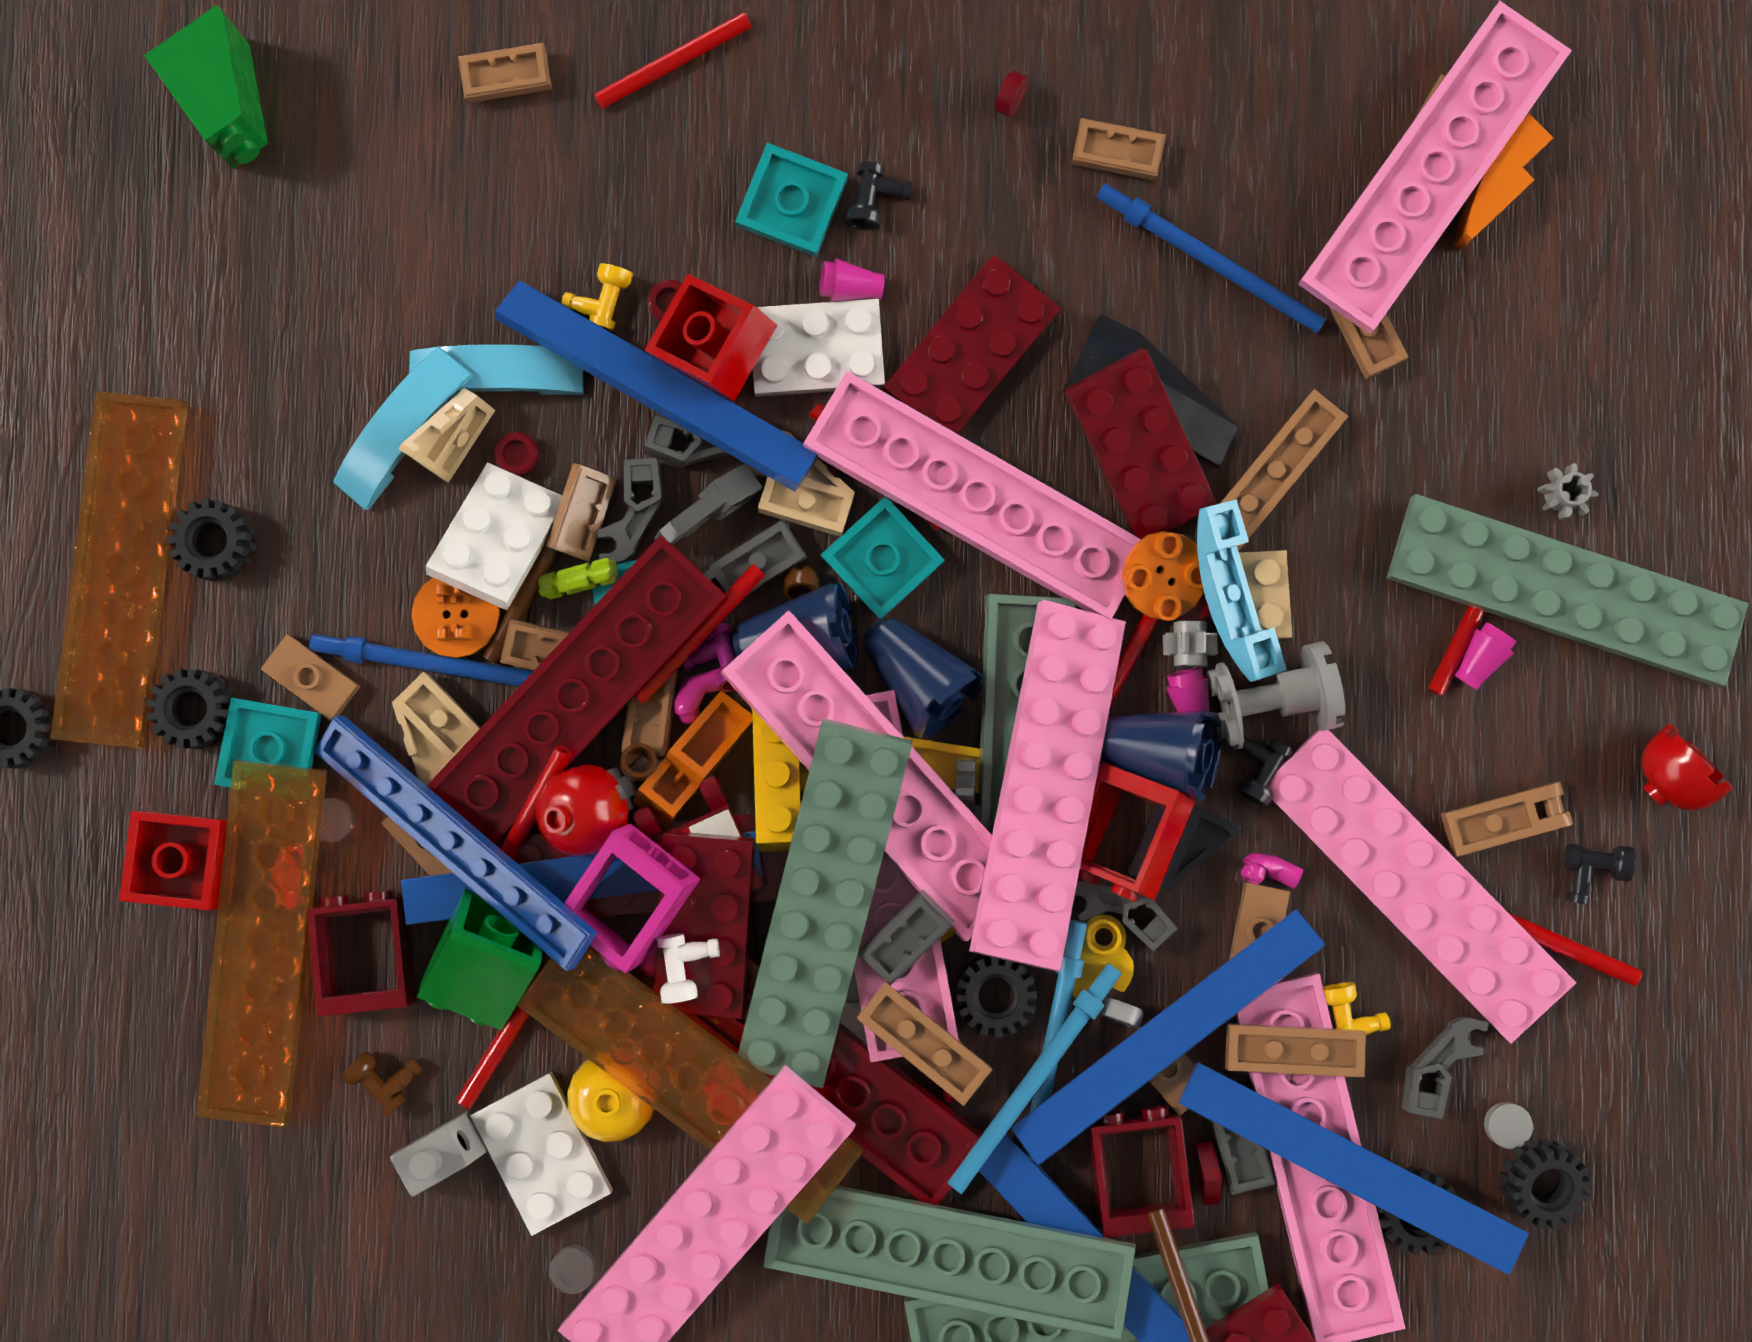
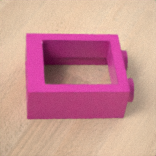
[564,824,700,973]

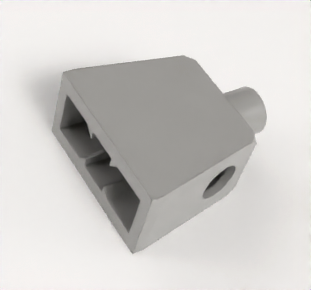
[390,1110,488,1197]

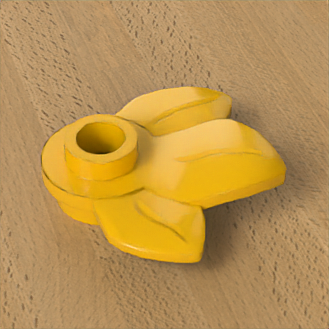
[1073,915,1134,998]

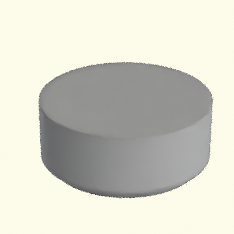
[1098,997,1144,1029]
[1484,1102,1533,1149]

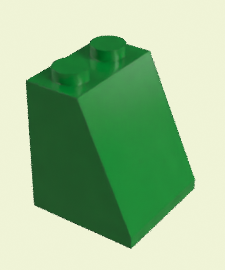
[144,5,268,168]
[417,888,543,1030]

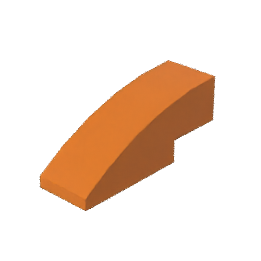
[1454,113,1553,251]
[632,691,753,829]

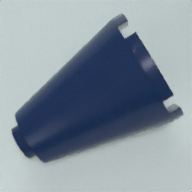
[733,583,859,671]
[864,618,984,739]
[1100,710,1222,800]

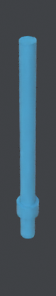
[1022,920,1087,1161]
[947,963,1122,1194]

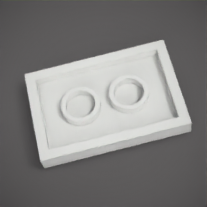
[753,299,885,397]
[425,462,562,610]
[471,1072,613,1236]

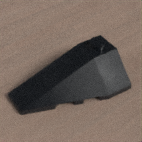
[1062,314,1238,467]

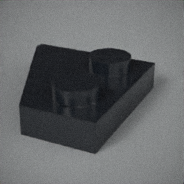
[1126,805,1241,891]

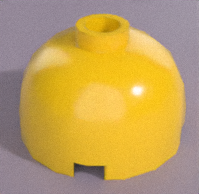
[567,1051,657,1142]

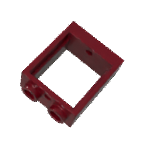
[307,890,417,1017]
[1088,1105,1195,1238]

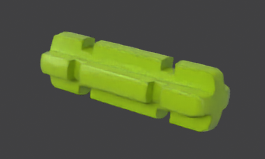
[538,558,619,600]

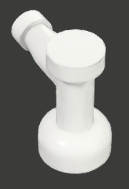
[657,933,720,1003]

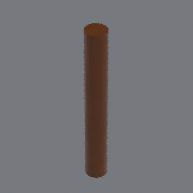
[483,541,559,665]
[1147,1208,1210,1342]

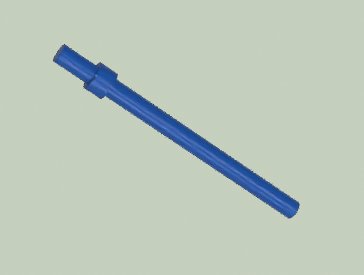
[1096,183,1326,334]
[309,634,533,686]

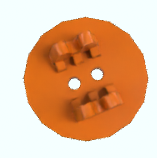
[1122,531,1204,621]
[411,578,501,658]

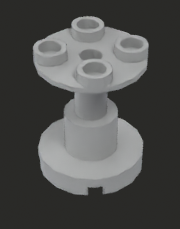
[1206,641,1345,749]

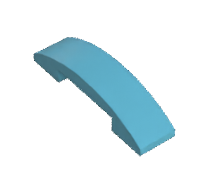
[409,345,584,395]
[333,346,473,510]
[1197,499,1287,682]

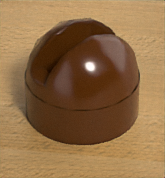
[784,566,819,600]
[620,743,657,781]

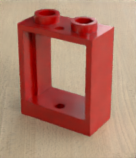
[1078,762,1196,902]

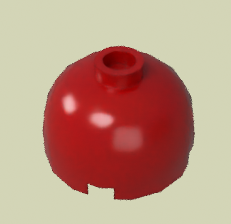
[1641,723,1734,811]
[536,764,629,857]

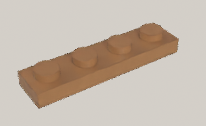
[1221,389,1349,551]

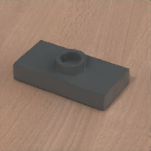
[858,889,955,986]
[1211,1120,1275,1195]

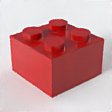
[645,274,777,401]
[119,811,237,911]

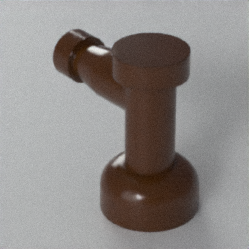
[340,1051,424,1118]

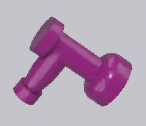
[683,623,736,692]

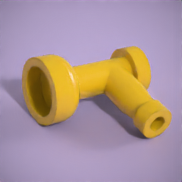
[561,263,633,331]
[1323,982,1391,1035]

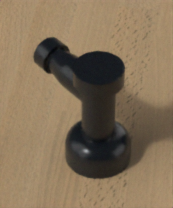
[846,161,913,231]
[1230,734,1294,808]
[1563,843,1636,904]

